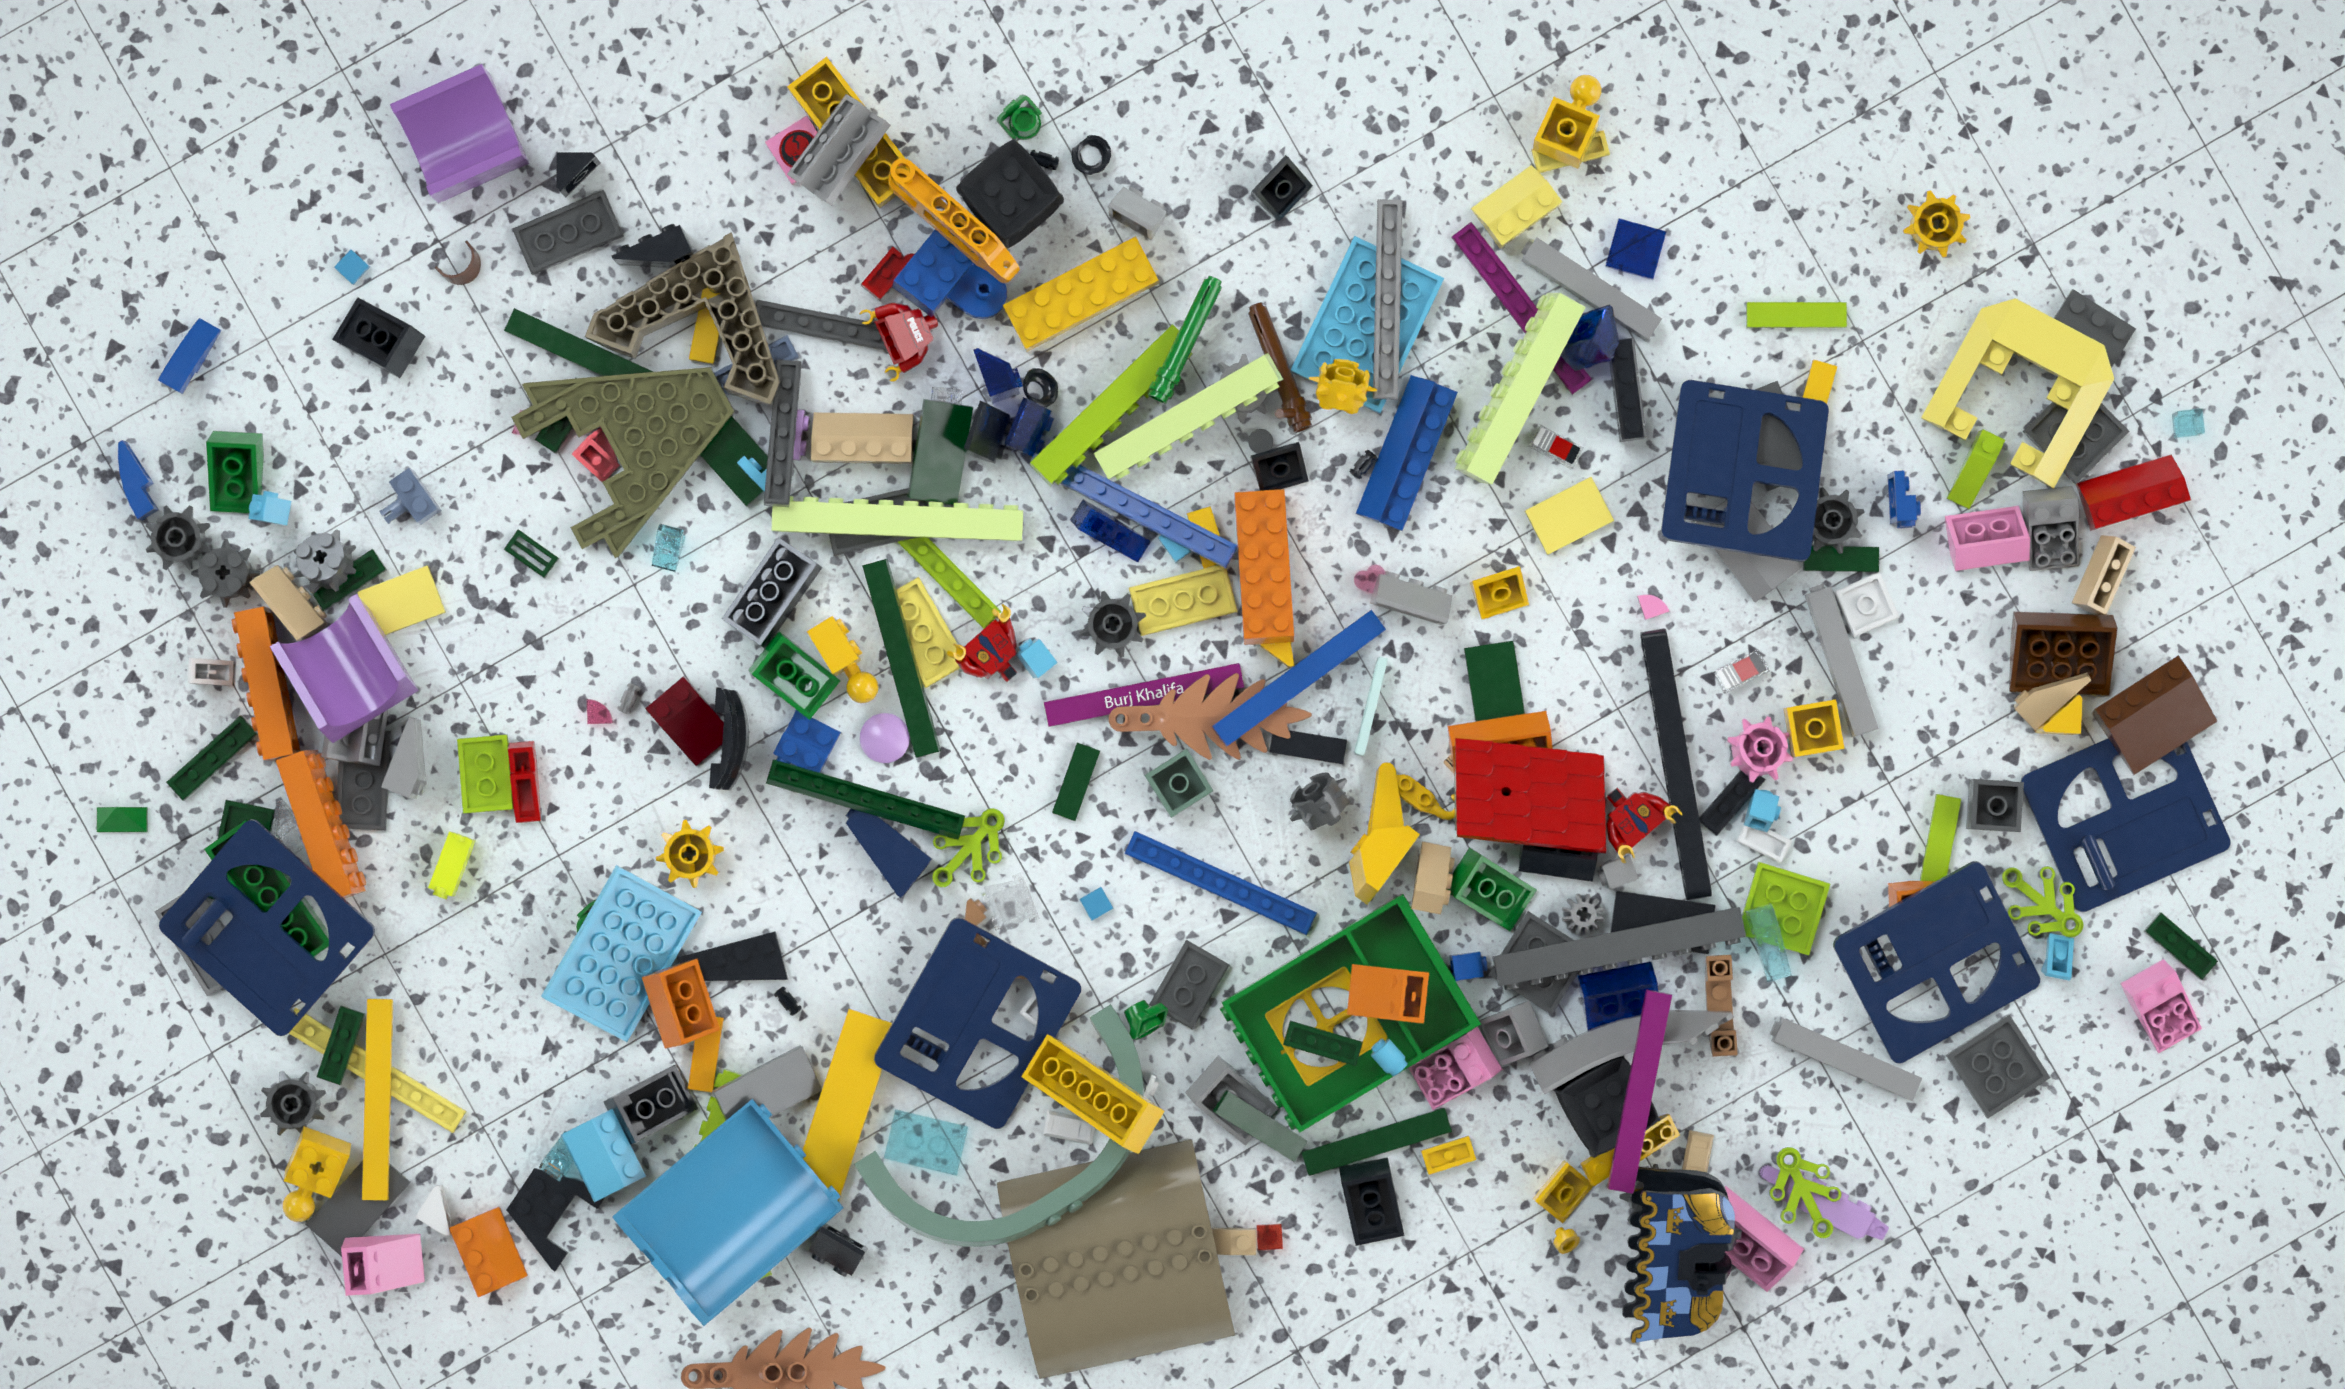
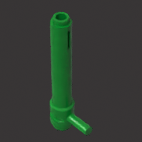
[1148,276,1222,404]

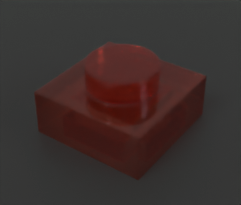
[1256,1223,1283,1250]

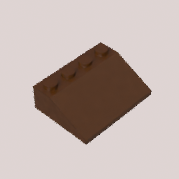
[2009,612,2118,695]
[2091,655,2218,775]

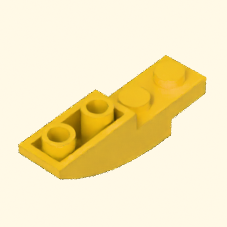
[1580,1113,1680,1186]

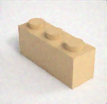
[2072,535,2136,615]
[1411,841,1455,915]

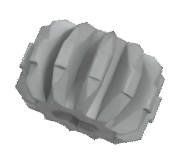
[1562,894,1604,935]

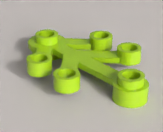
[932,808,1005,887]
[2002,866,2083,937]
[1769,1147,1841,1238]

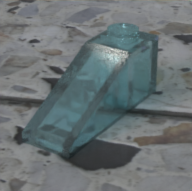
[1745,903,1792,983]

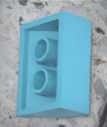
[561,1109,646,1202]

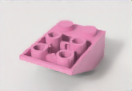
[2120,959,2202,1053]
[1408,1027,1503,1110]
[341,1234,425,1296]

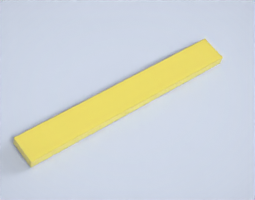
[289,1008,467,1133]

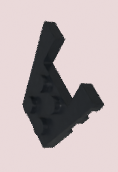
[506,1168,606,1272]

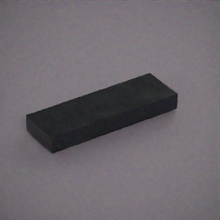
[1269,730,1347,765]
[1699,770,1766,836]

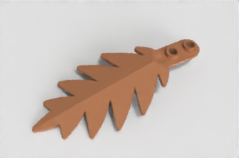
[1109,673,1312,760]
[681,1328,885,1389]

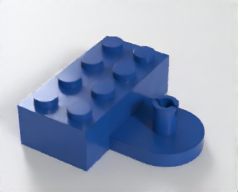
[892,215,1007,319]

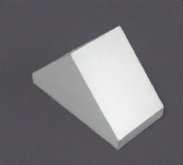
[188,658,234,686]
[415,1185,452,1236]

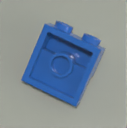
[1887,470,1921,529]
[773,710,841,773]

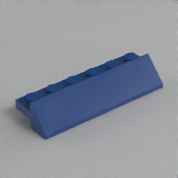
[1355,375,1458,531]

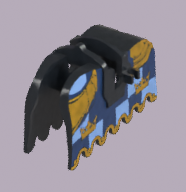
[1622,1167,1742,1343]

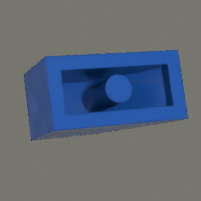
[1449,951,1487,981]

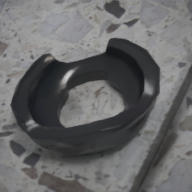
[1071,135,1111,175]
[1023,368,1058,407]

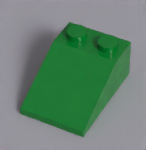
[206,431,264,513]
[748,631,841,720]
[1446,847,1537,932]

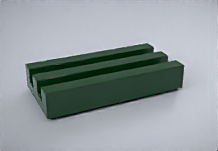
[504,529,559,578]

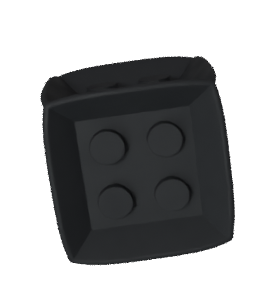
[956,138,1064,250]
[1553,1055,1660,1158]

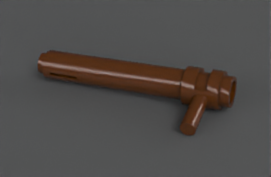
[1248,302,1312,433]

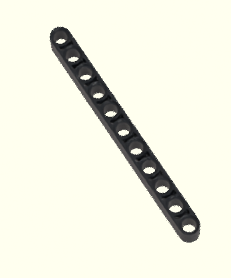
[1640,628,1712,901]

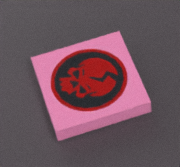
[765,116,818,185]

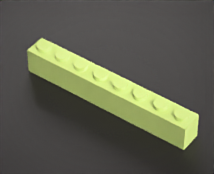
[1094,353,1283,480]

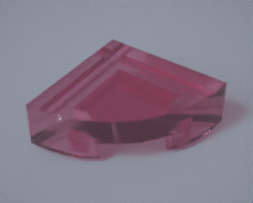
[587,699,613,724]

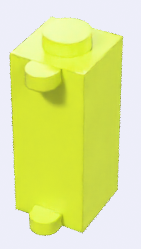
[428,831,476,899]

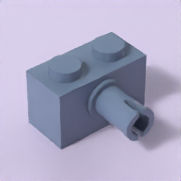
[379,468,442,525]

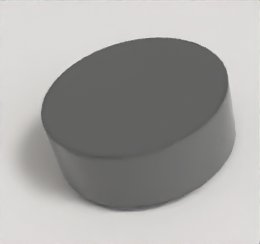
[1248,429,1273,454]

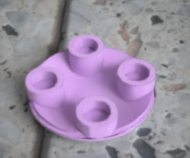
[860,713,910,763]

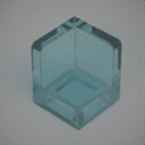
[2172,408,2205,438]

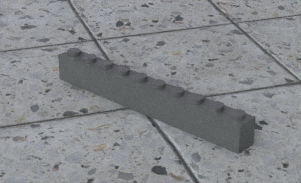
[1492,907,1746,990]

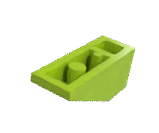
[1946,429,2005,509]

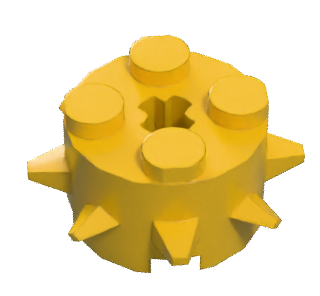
[1903,190,1971,258]
[1309,359,1377,414]
[656,820,724,888]

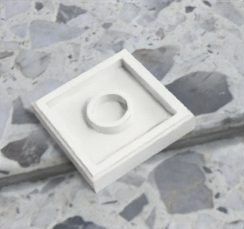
[1833,572,1900,637]

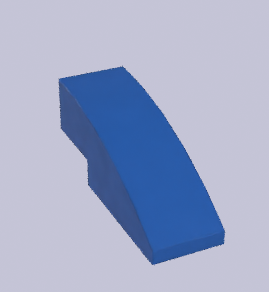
[158,318,222,394]
[118,440,159,521]

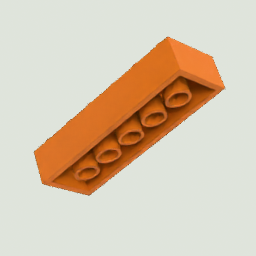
[1234,489,1294,645]
[232,606,301,761]
[276,750,366,899]

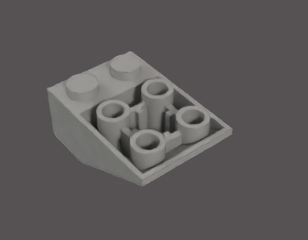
[2023,486,2079,571]

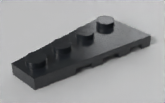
[678,931,788,981]

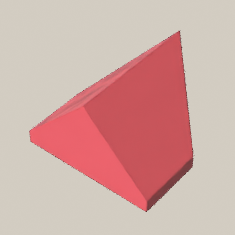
[572,427,620,482]

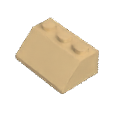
[249,565,328,641]

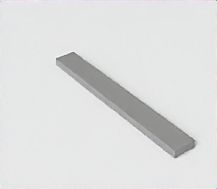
[1373,199,1403,400]

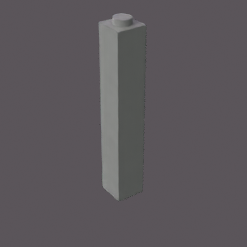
[1521,237,1662,342]
[1805,584,1879,737]
[1770,1018,1922,1101]

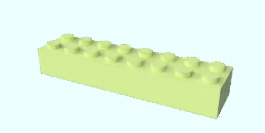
[1455,293,1586,484]

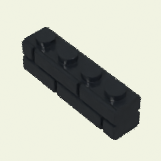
[1607,338,1647,442]

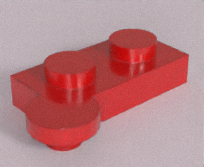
[861,247,915,301]

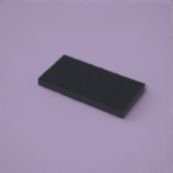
[1610,891,1716,954]

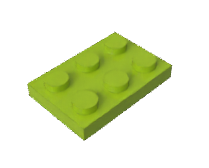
[457,735,514,814]

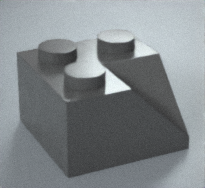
[1966,779,2024,832]

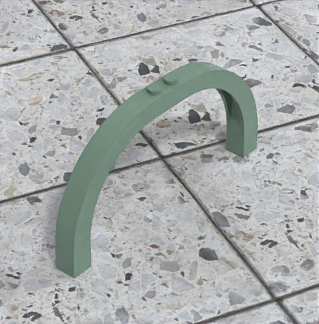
[854,1004,1145,1247]

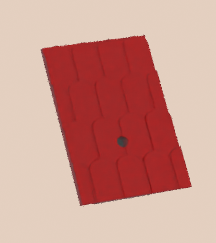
[1454,738,1606,854]

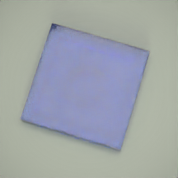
[1605,218,1667,280]

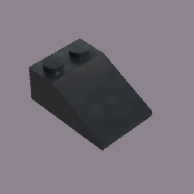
[332,297,426,378]
[964,401,1014,464]
[603,1064,698,1144]
[1339,1157,1405,1246]

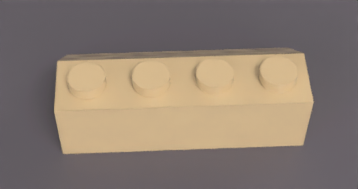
[811,412,914,464]

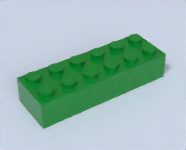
[204,819,329,957]

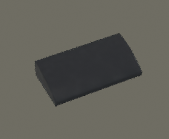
[722,537,823,649]

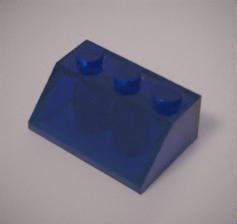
[973,348,1023,404]
[1578,962,1659,1030]

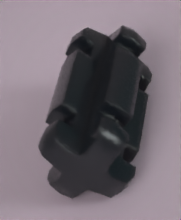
[1030,150,1059,170]
[1349,450,1377,479]
[774,987,802,1016]

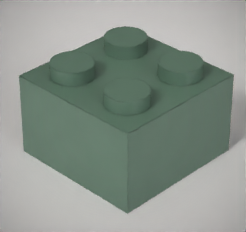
[1144,749,1213,818]

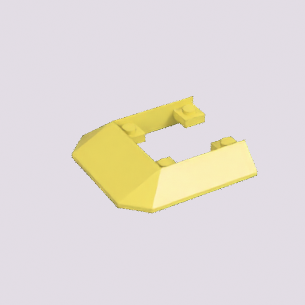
[1921,298,2114,489]

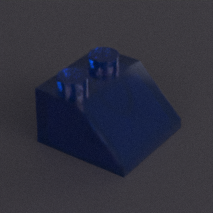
[1560,304,1619,371]
[1004,397,1055,459]

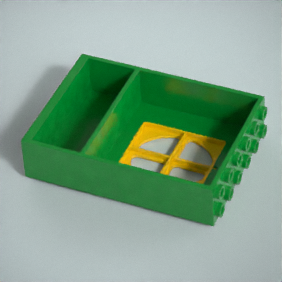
[1220,894,1481,1133]

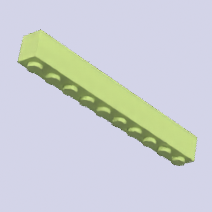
[771,496,1023,541]

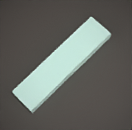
[1354,657,1388,756]

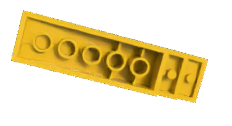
[802,1009,892,1201]

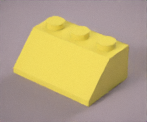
[1471,165,1562,249]

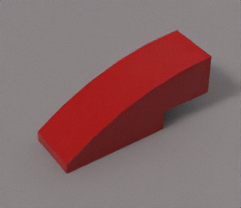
[508,741,541,823]

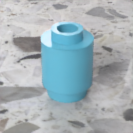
[1371,1039,1408,1077]

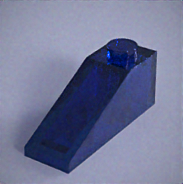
[1070,499,1151,562]

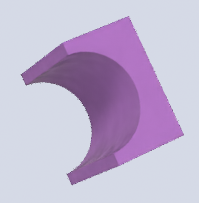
[390,64,529,204]
[270,594,419,743]

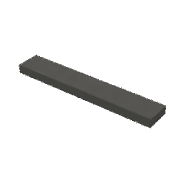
[756,300,887,351]
[764,359,802,507]

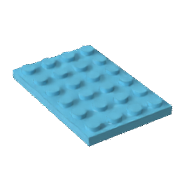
[1291,236,1444,414]
[541,865,702,1042]

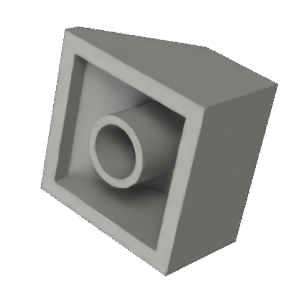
[1478,1000,1549,1066]

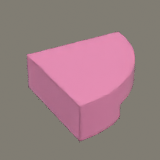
[1637,595,1670,620]

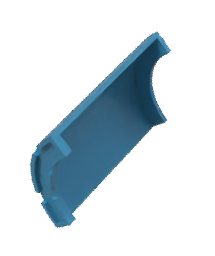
[612,1099,844,1326]

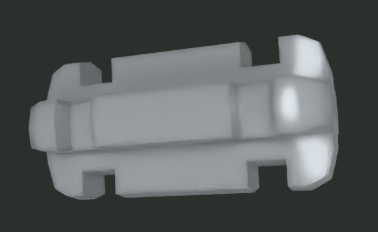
[617,683,640,714]

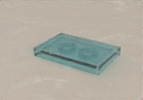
[884,1109,969,1176]

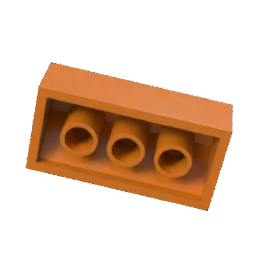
[1447,711,1552,777]

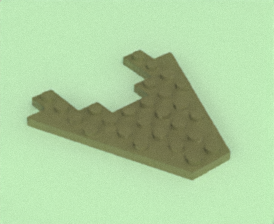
[511,367,735,558]

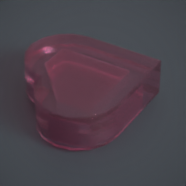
[1354,565,1385,594]

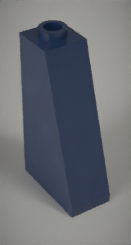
[846,809,932,898]

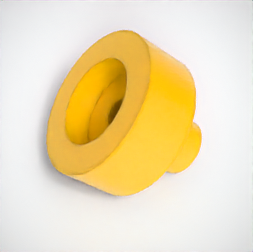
[1553,1227,1580,1254]

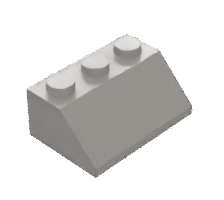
[1370,571,1452,625]

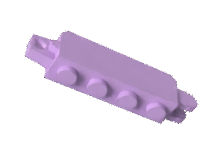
[1759,1165,1889,1240]

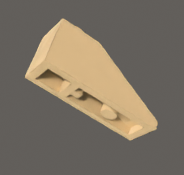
[2014,673,2091,731]
[1212,1228,1256,1255]

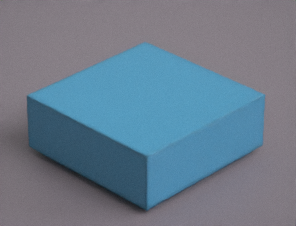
[334,249,370,285]
[1080,887,1113,920]

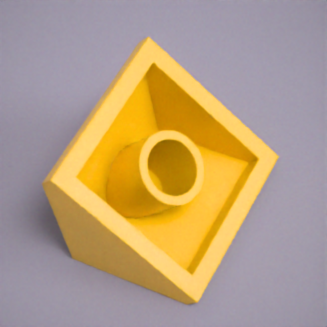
[1470,566,1529,619]
[2034,695,2083,735]
[1533,1160,1593,1224]

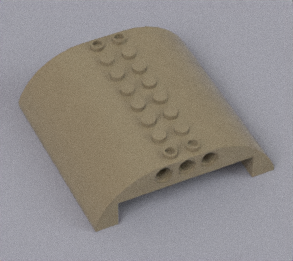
[997,1139,1235,1379]

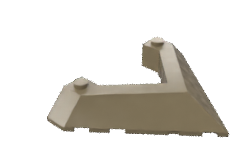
[585,232,780,405]

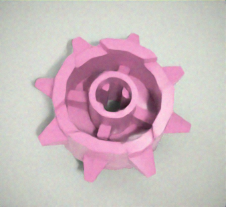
[1727,716,1793,782]

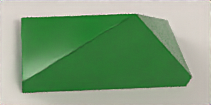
[97,807,148,832]

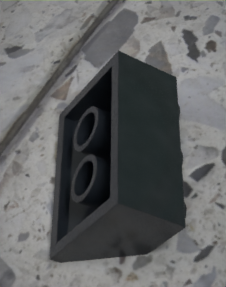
[1518,844,1598,882]

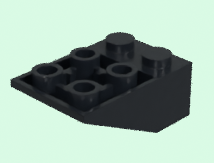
[611,224,695,268]

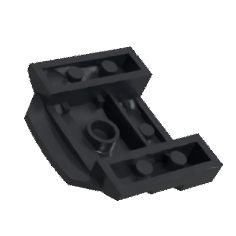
[709,687,749,790]

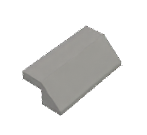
[787,94,891,206]
[1695,499,1802,603]
[321,710,388,766]

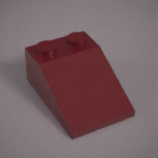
[645,676,724,766]

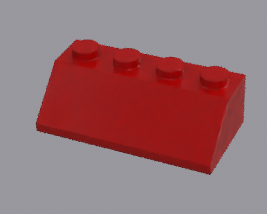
[2076,454,2191,531]

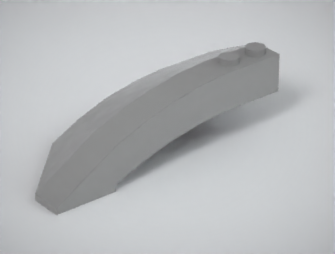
[1529,1010,1734,1095]

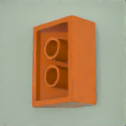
[642,959,720,1049]
[449,1207,528,1297]

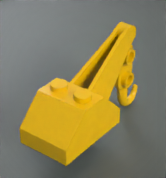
[1349,762,1455,905]

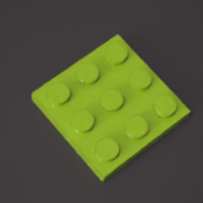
[1742,862,1830,956]

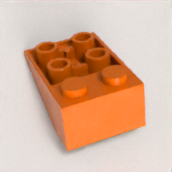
[1347,964,1429,1023]

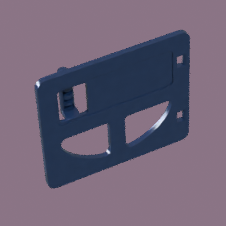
[1661,380,1829,562]
[2020,738,2231,912]
[159,819,375,1036]
[1833,861,2040,1064]
[874,917,1081,1129]

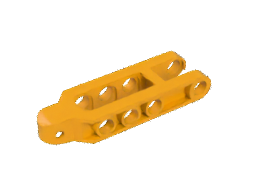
[888,158,1020,283]

